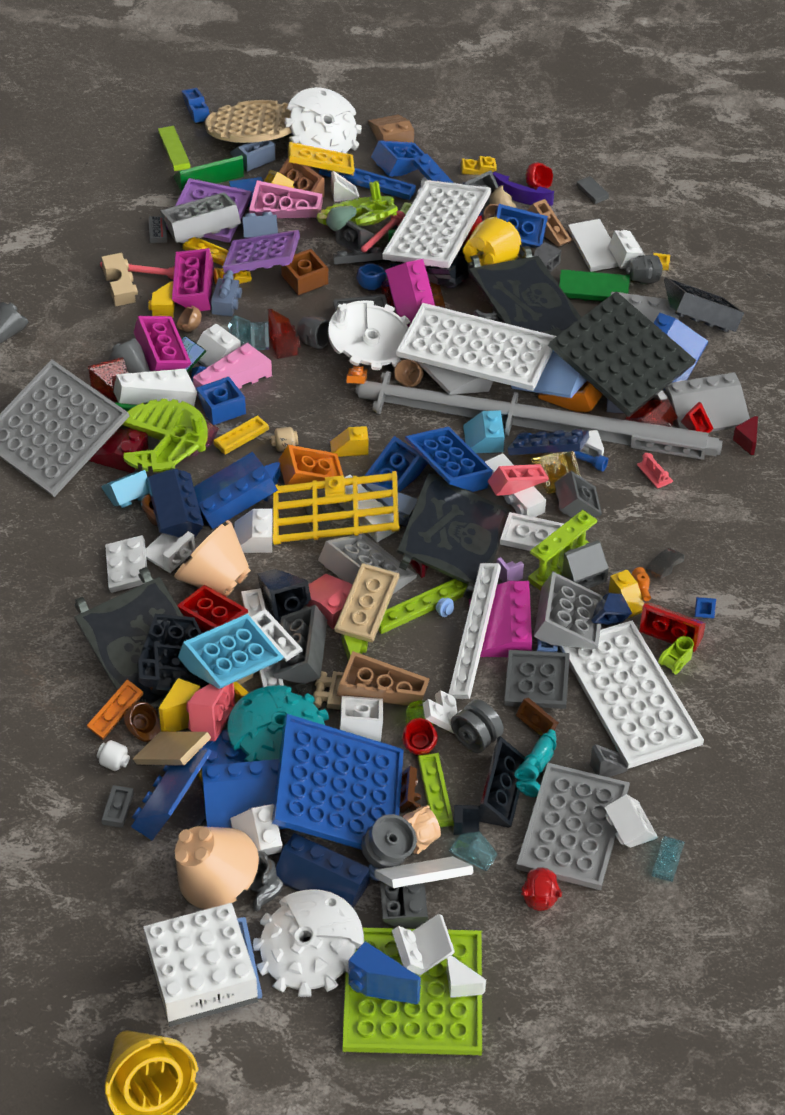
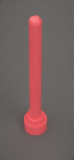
[361,210,405,253]
[100,262,175,280]

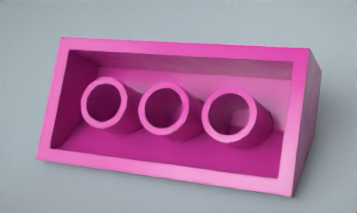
[172,248,214,311]
[385,259,435,328]
[134,316,191,372]

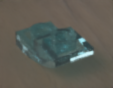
[652,836,685,882]

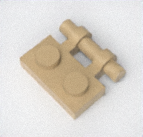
[313,671,344,710]

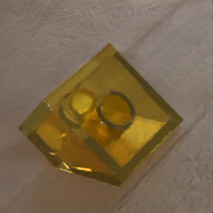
[531,451,581,494]

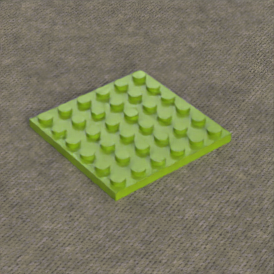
[343,928,482,1055]

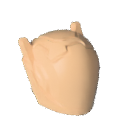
[403,805,441,854]

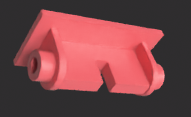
[637,453,673,489]

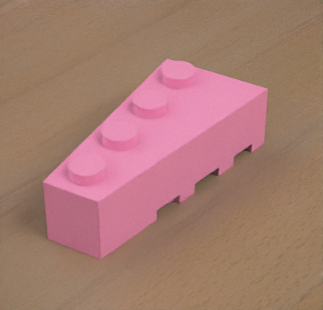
[249,181,323,218]
[193,343,272,395]

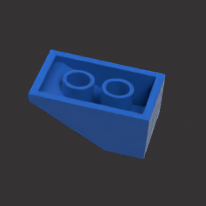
[371,141,425,177]
[494,204,548,248]
[365,436,428,492]
[348,941,421,1004]

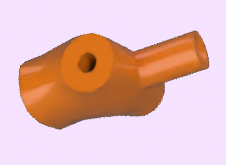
[632,567,651,601]

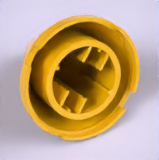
[105,1031,198,1115]

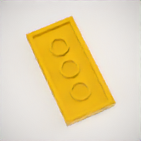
[288,142,355,175]

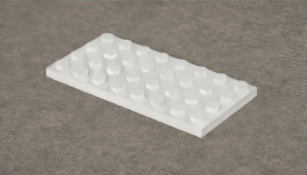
[382,180,491,268]
[396,303,556,391]
[559,620,704,769]

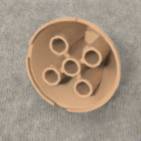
[174,520,251,597]
[175,826,259,910]

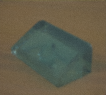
[229,315,251,346]

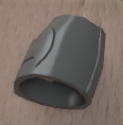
[626,255,663,284]
[297,316,330,349]

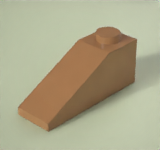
[527,199,572,247]

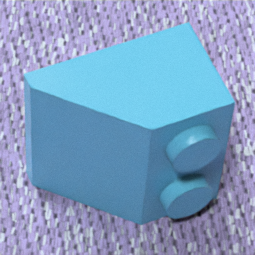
[463,410,504,453]
[101,470,150,508]

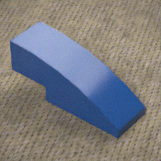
[181,88,210,123]

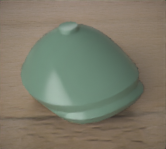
[326,206,357,231]

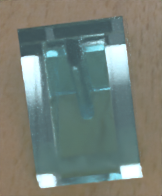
[250,322,269,350]
[449,832,498,871]

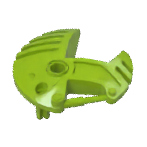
[317,181,398,226]
[122,399,208,472]

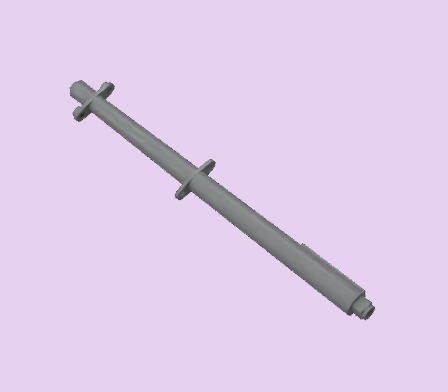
[356,371,723,460]

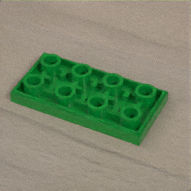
[559,270,630,302]

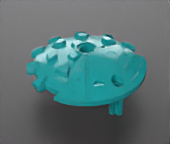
[227,685,329,762]

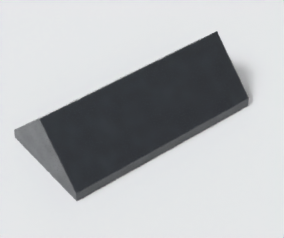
[479,736,525,828]

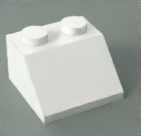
[608,230,645,268]
[197,324,241,367]
[234,509,273,553]
[339,696,383,742]
[604,794,658,847]
[230,804,282,855]

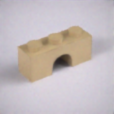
[102,253,138,307]

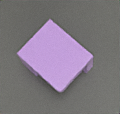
[497,557,524,583]

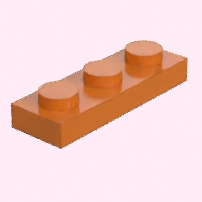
[347,365,368,384]
[87,679,143,740]

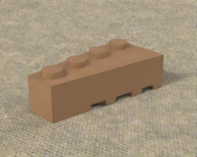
[336,651,430,707]

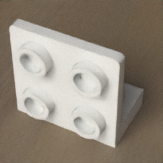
[146,531,195,573]
[392,914,454,975]

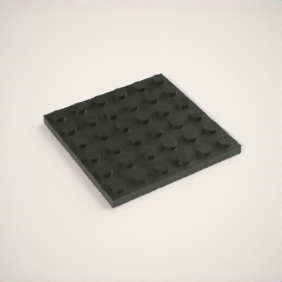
[548,291,696,417]

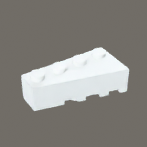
[114,369,197,406]

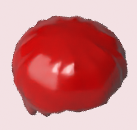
[525,162,553,190]
[402,718,438,755]

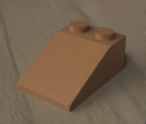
[368,114,414,143]

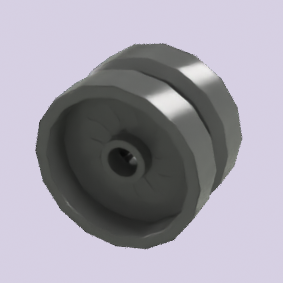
[451,699,504,753]
[361,814,417,869]

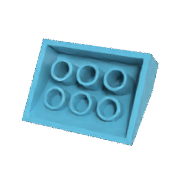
[178,614,284,689]

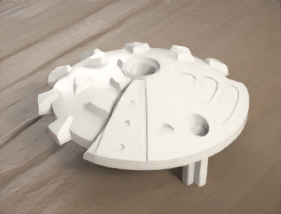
[285,88,361,153]
[328,300,411,370]
[253,890,364,997]

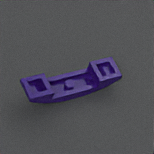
[493,172,554,206]

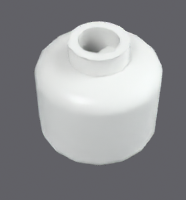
[97,740,130,771]

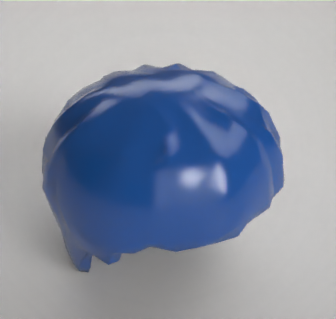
[356,264,386,290]

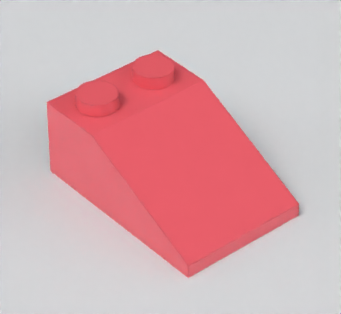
[307,574,352,630]
[186,682,236,741]

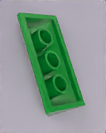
[173,155,244,192]

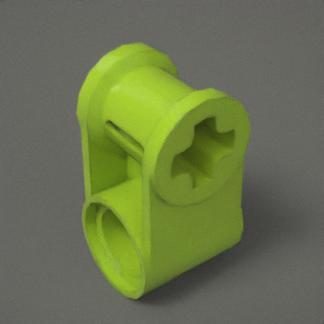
[658,636,694,675]

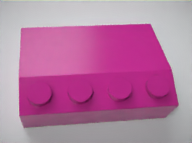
[469,581,532,657]

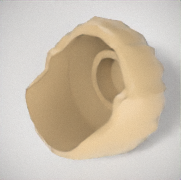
[489,185,516,208]

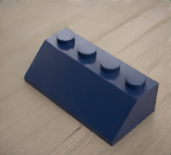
[146,468,204,539]
[276,833,370,908]

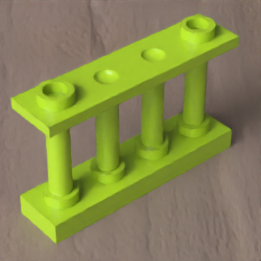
[528,510,597,591]

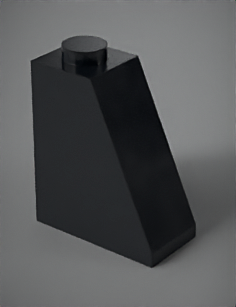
[257,569,311,624]

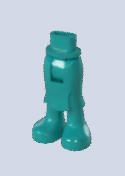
[514,729,557,797]

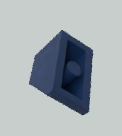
[591,593,632,625]

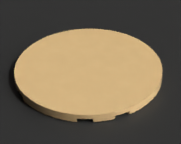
[205,100,292,143]

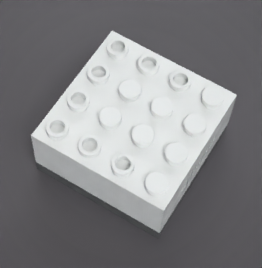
[143,903,258,1027]

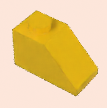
[263,170,294,188]
[148,281,175,318]
[330,426,368,457]
[608,569,644,618]

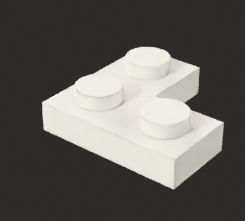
[423,690,457,734]

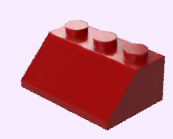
[639,603,706,652]

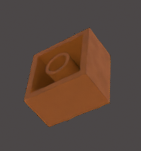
[281,249,329,295]

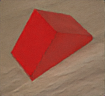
[680,402,714,433]

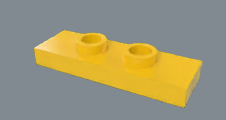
[213,415,269,455]

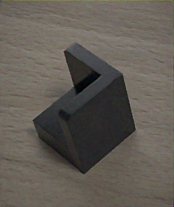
[454,805,480,835]

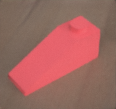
[488,464,549,496]

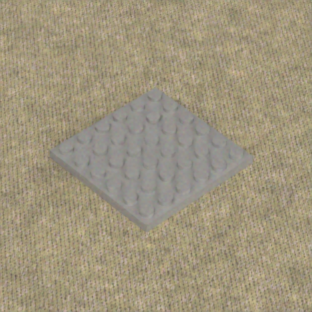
[0,359,130,497]

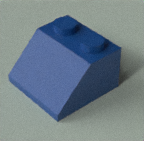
[196,377,246,425]

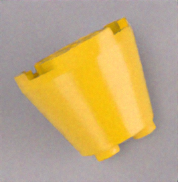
[463,217,521,266]

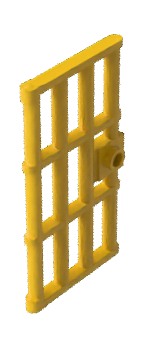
[272,471,400,545]

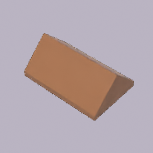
[279,158,325,197]

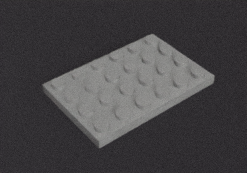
[516,763,630,890]

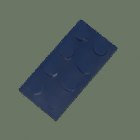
[508,429,590,455]

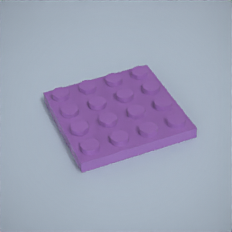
[166,178,252,243]
[223,230,300,274]

